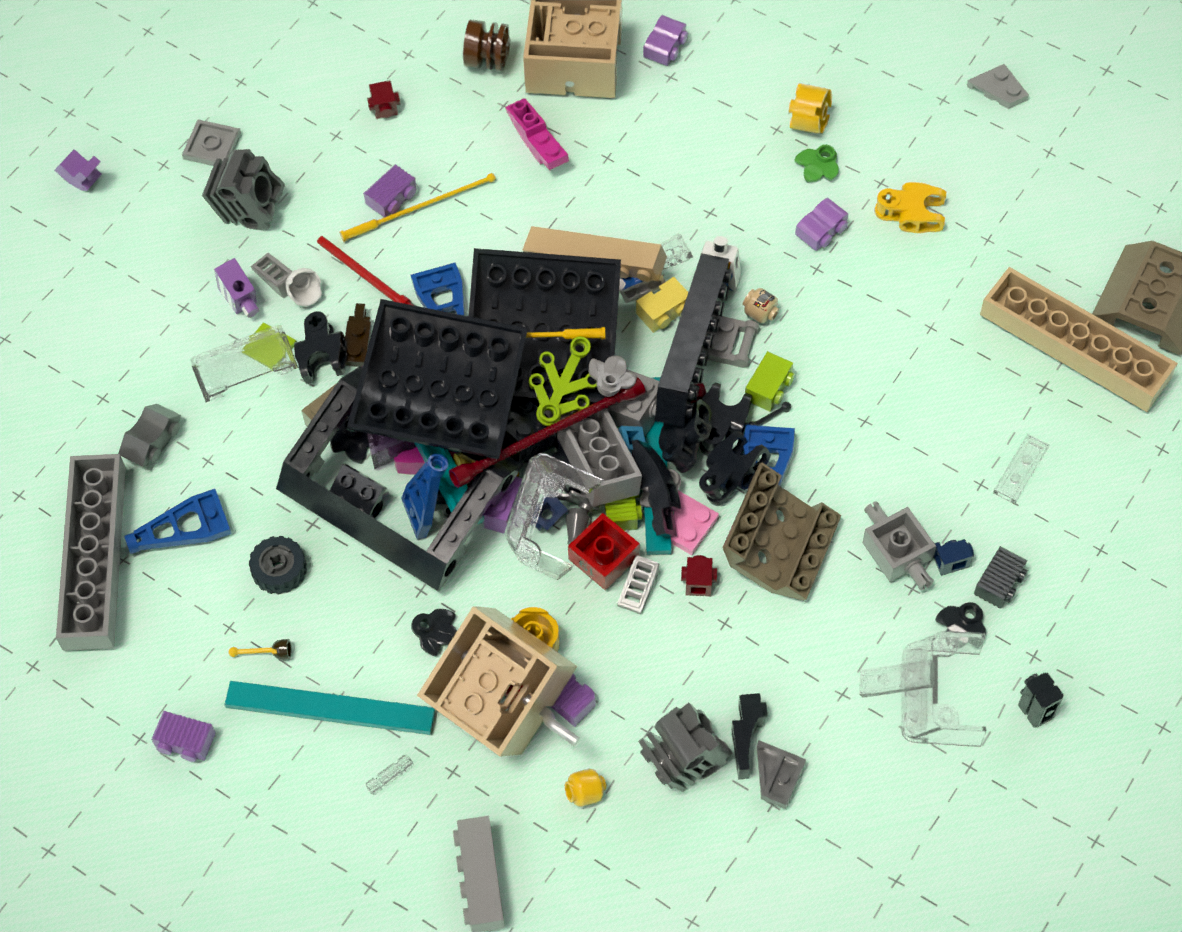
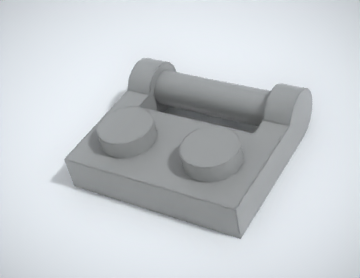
[707,316,759,368]

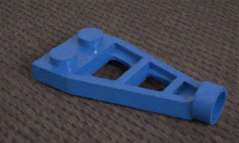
[410,262,464,315]
[743,425,795,486]
[401,454,448,540]
[124,489,231,554]

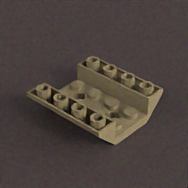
[1092,240,1182,355]
[722,462,842,601]

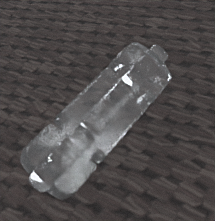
[365,755,414,795]

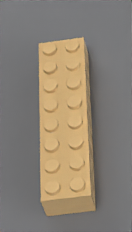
[980,267,1178,412]

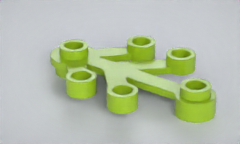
[528,336,597,426]

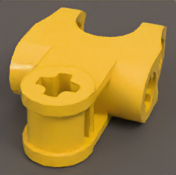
[874,182,947,233]

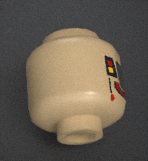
[742,288,779,323]

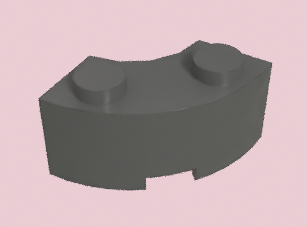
[118,404,181,467]

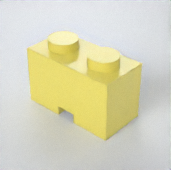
[636,277,688,333]

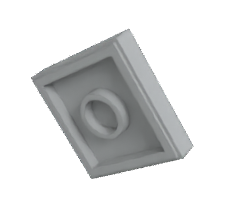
[182,119,241,166]

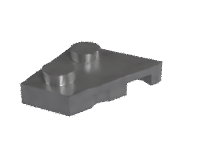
[757,740,806,809]

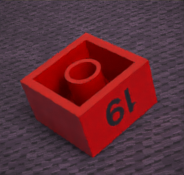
[568,513,640,591]

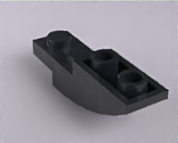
[632,440,682,538]

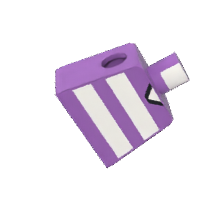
[214,258,259,318]

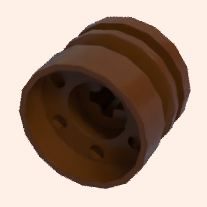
[463,19,510,71]

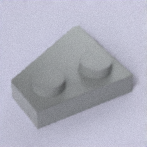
[967,64,1029,109]

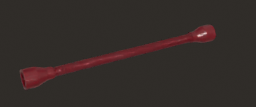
[449,377,645,488]

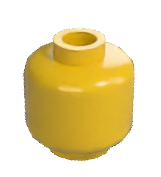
[564,769,606,807]

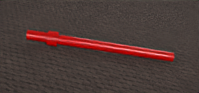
[317,236,413,305]

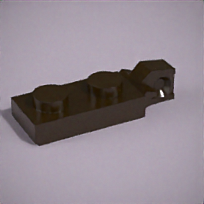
[345,303,372,367]

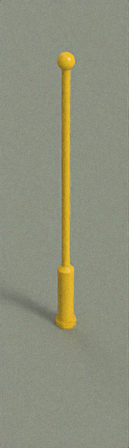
[339,173,496,242]
[526,327,605,339]

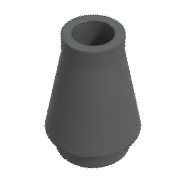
[566,508,590,545]

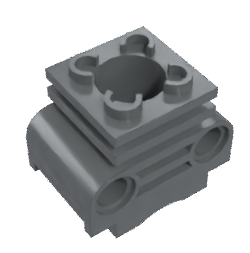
[202,149,285,230]
[638,702,733,792]

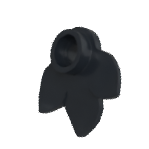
[330,418,379,463]
[935,602,986,646]
[411,609,457,656]

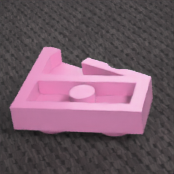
[671,490,719,555]

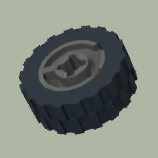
[249,536,307,595]

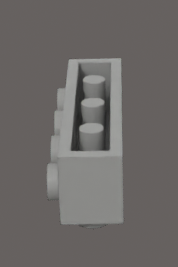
[453,816,505,932]

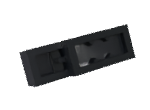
[731,693,768,780]

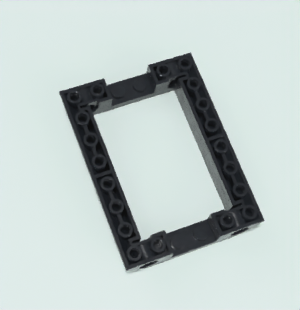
[276,366,523,592]

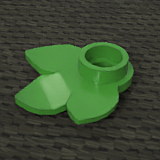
[794,144,839,182]

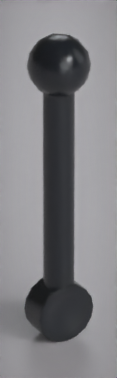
[748,402,791,426]

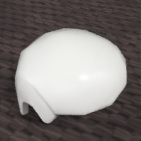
[286,267,322,307]

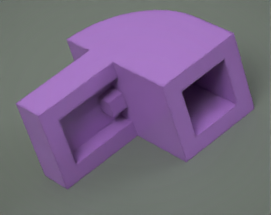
[54,149,102,191]

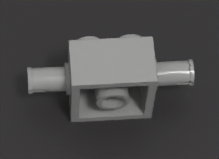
[607,369,659,437]
[862,501,936,591]

